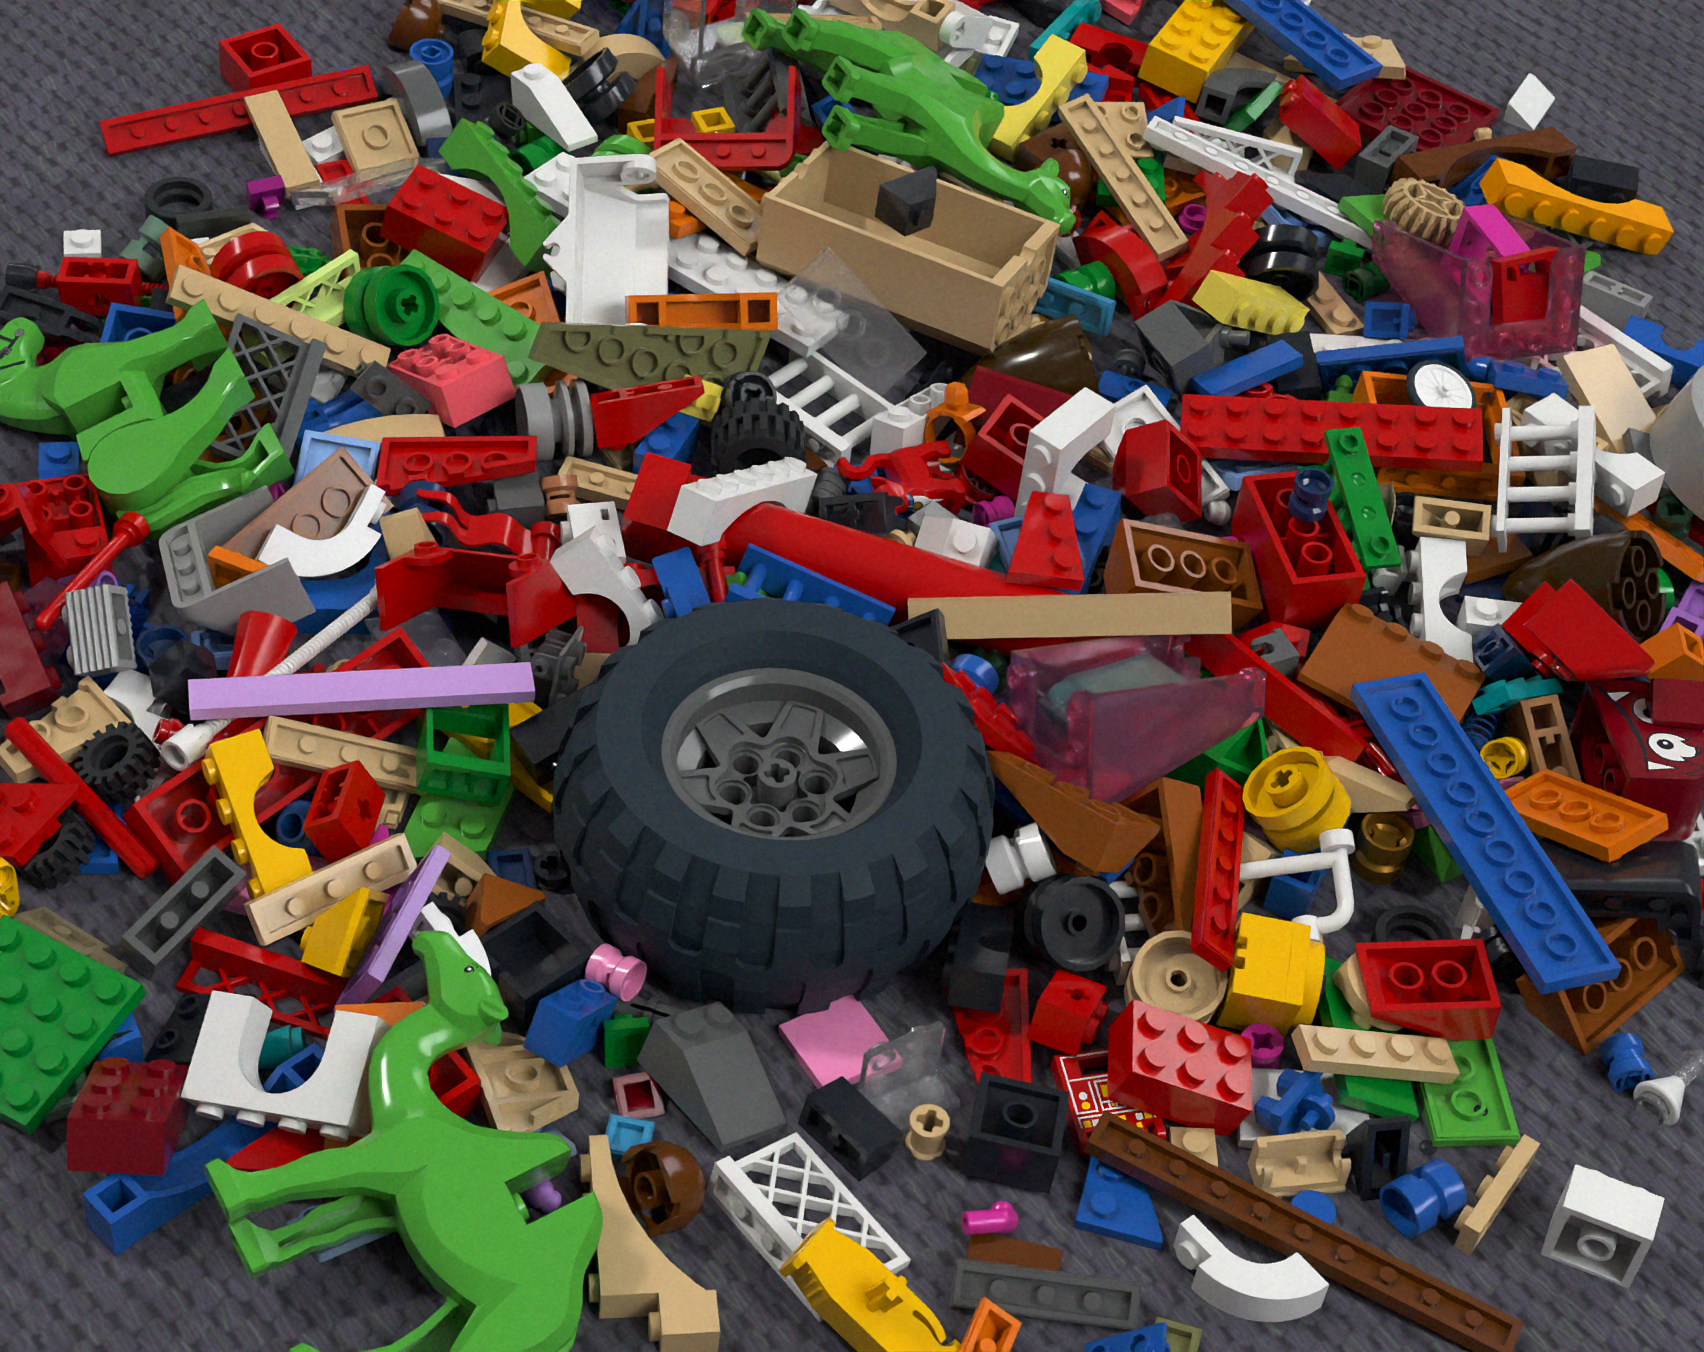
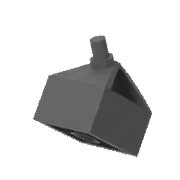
[1134,300,1250,405]

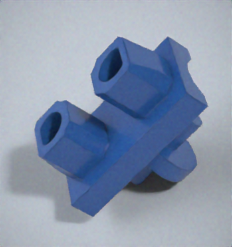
[1254,1068,1335,1136]

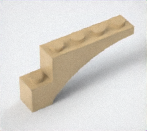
[579,1135,720,1352]

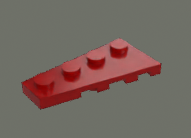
[376,436,538,497]
[941,968,1032,1089]

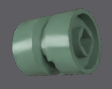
[120,215,171,283]

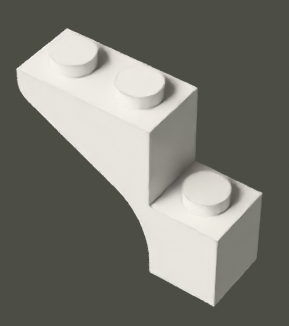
[104,670,178,802]

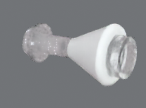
[1633,1049,1704,1127]

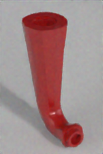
[152,610,298,762]

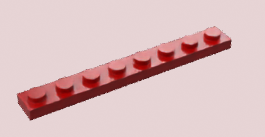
[99,65,378,157]

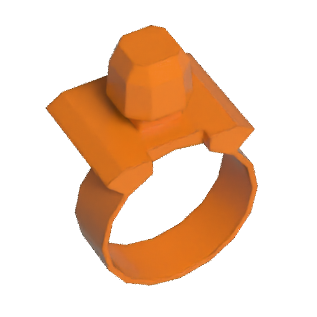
[923,382,986,465]

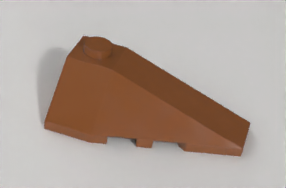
[330,204,408,281]

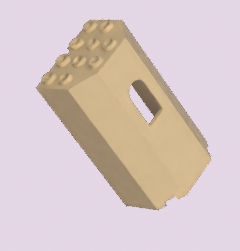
[755,140,1060,357]

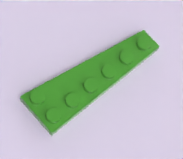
[400,249,554,390]

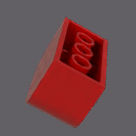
[1232,471,1367,630]

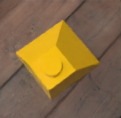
[300,887,389,978]

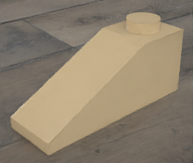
[1317,751,1418,813]

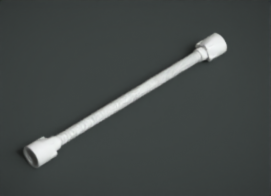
[161,578,378,771]

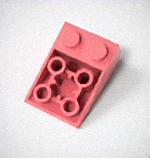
[386,334,515,428]

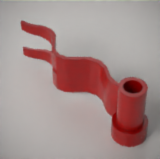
[416,489,561,562]

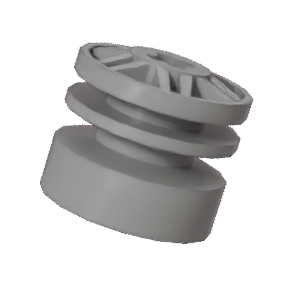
[515,378,595,462]

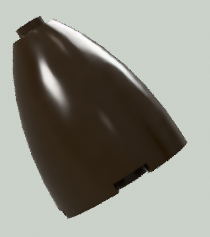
[958,313,1100,396]
[1502,530,1666,645]

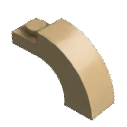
[568,34,666,80]

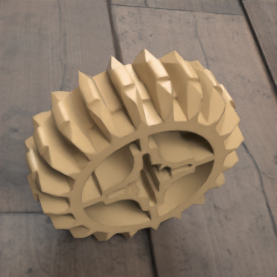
[1381,178,1466,251]

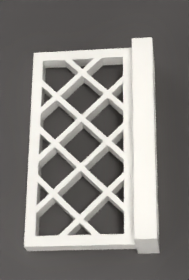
[1507,296,1673,399]
[706,1132,911,1322]

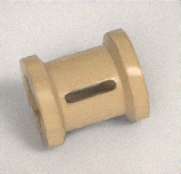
[905,1104,950,1161]

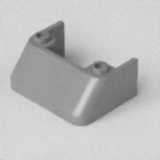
[159,485,316,637]

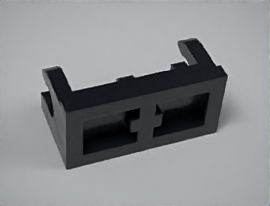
[818,492,908,534]
[798,1076,904,1182]

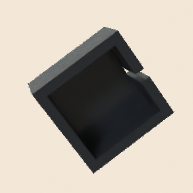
[479,901,593,1032]

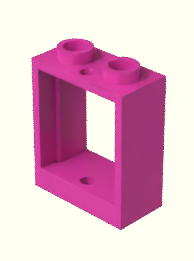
[1444,204,1531,313]

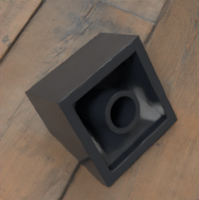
[960,1072,1070,1194]

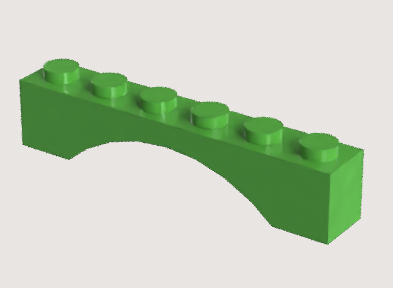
[439,118,561,279]

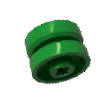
[343,264,440,347]

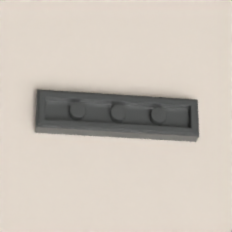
[949,1257,1142,1330]

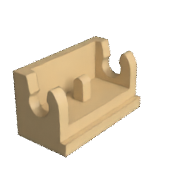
[1247,1129,1351,1199]

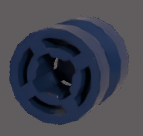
[1288,468,1333,522]

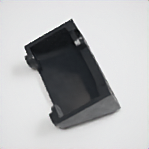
[1538,838,1701,946]

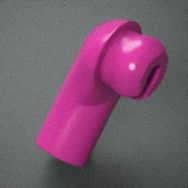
[961,1201,1018,1235]

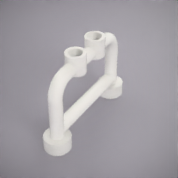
[1239,828,1355,942]

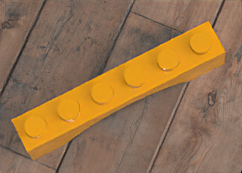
[1479,157,1674,255]

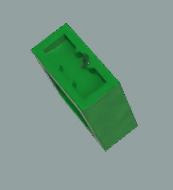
[416,703,511,805]

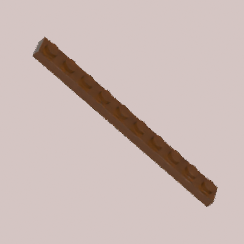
[1083,1110,1524,1352]

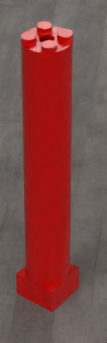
[621,451,1147,692]

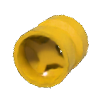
[1480,736,1529,779]

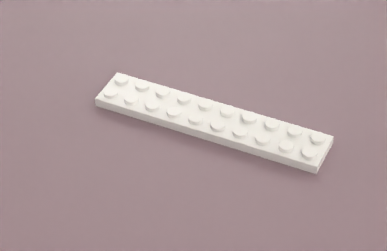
[523,152,849,358]

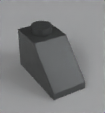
[486,470,545,530]

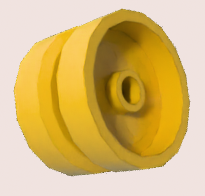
[1242,746,1351,854]

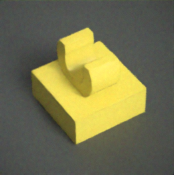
[679,374,724,422]

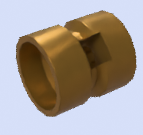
[1350,811,1415,885]

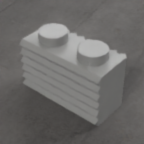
[62,584,137,677]

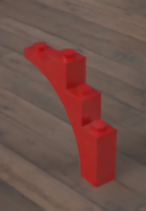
[1153,170,1274,314]

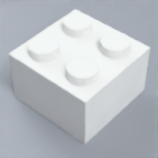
[1541,1164,1665,1289]

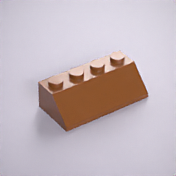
[1103,518,1263,630]
[1516,917,1686,1056]

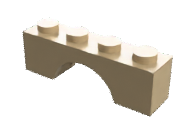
[829,0,955,52]

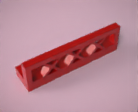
[176,927,350,1041]

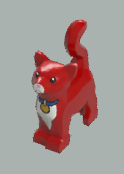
[836,441,967,517]

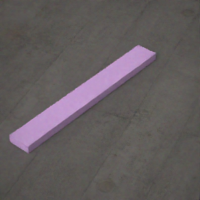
[188,662,535,720]

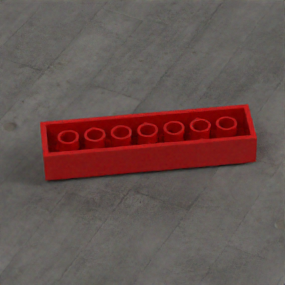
[122,626,431,886]

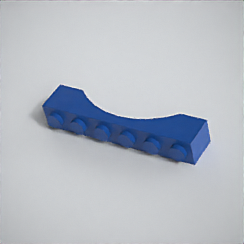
[82,1042,324,1256]

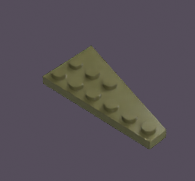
[528,322,772,428]

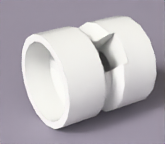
[985,822,1057,895]

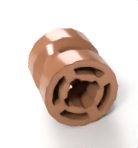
[539,474,580,519]

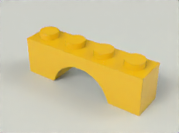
[201,729,313,900]

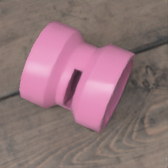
[585,943,647,1002]

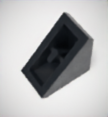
[1345,1115,1411,1202]

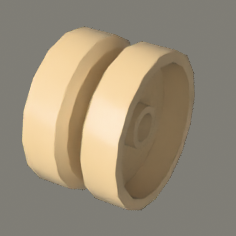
[1124,930,1228,1024]

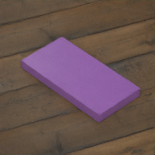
[333,845,451,1015]

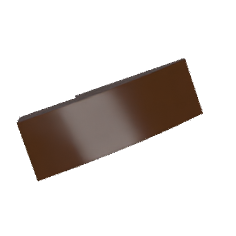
[618,56,680,134]

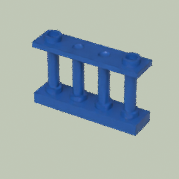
[724,543,896,626]

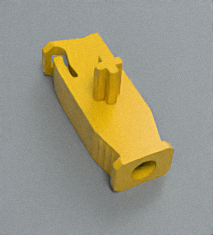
[778,1217,961,1352]

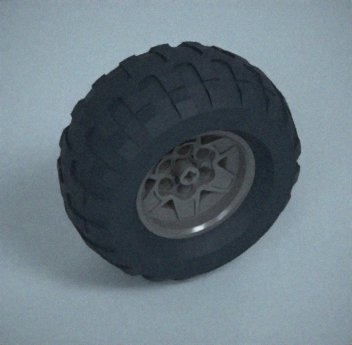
[552,598,995,1015]

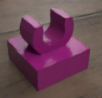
[245,175,285,220]

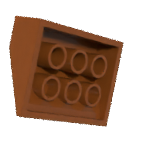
[1297,603,1487,725]

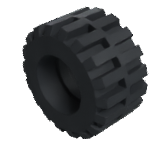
[711,397,807,477]

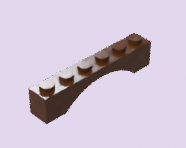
[1389,127,1577,190]

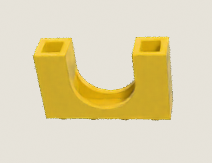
[481,0,581,82]

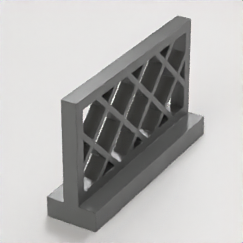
[205,313,327,461]

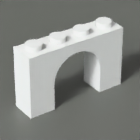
[1014,387,1116,517]
[181,990,392,1142]

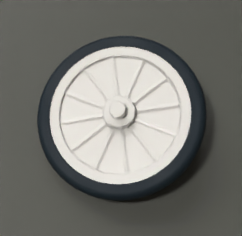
[1406,360,1477,409]

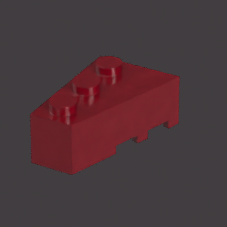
[0,581,63,720]

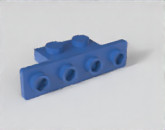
[652,547,711,618]

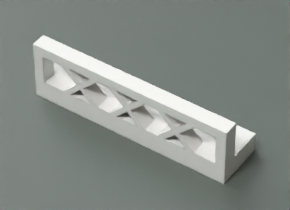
[1162,116,1303,183]

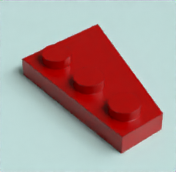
[1004,491,1084,591]

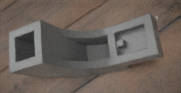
[374,59,453,146]
[1194,68,1286,125]

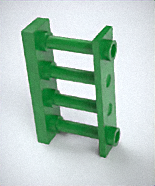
[1296,427,1402,590]

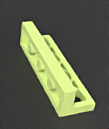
[242,249,361,369]

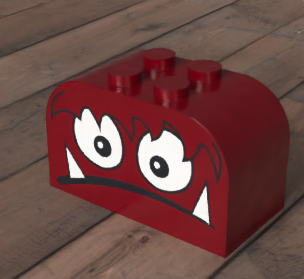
[1570,680,1704,841]

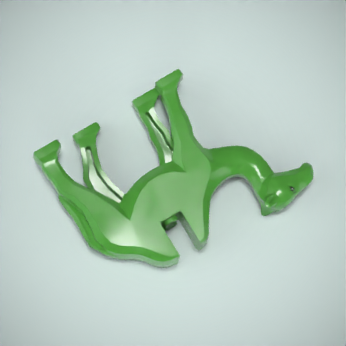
[741,7,1076,236]
[204,931,603,1352]

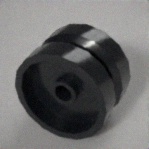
[562,47,638,127]
[1242,224,1319,302]
[1014,872,1126,972]

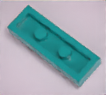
[1472,675,1564,715]

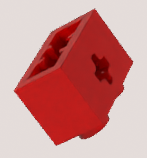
[56,256,144,316]
[302,760,386,864]
[1026,968,1110,1057]

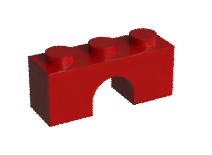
[1069,22,1149,89]

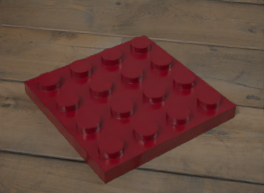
[1335,67,1501,152]

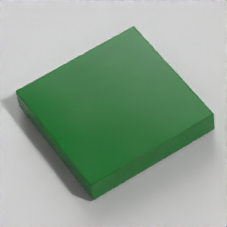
[1219,81,1283,142]

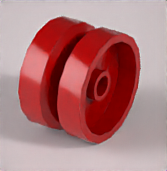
[210,231,305,309]

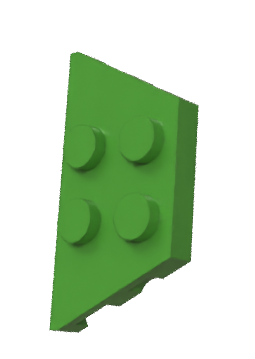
[403,737,516,861]

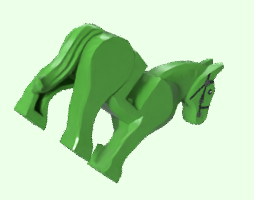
[0,298,295,540]

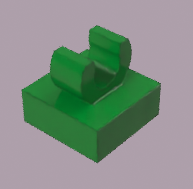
[1323,238,1365,278]
[603,1013,650,1068]

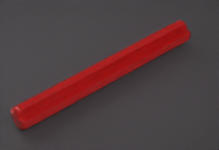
[4,717,159,879]

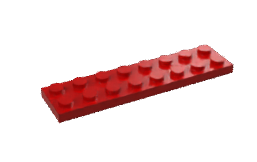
[1180,394,1483,472]

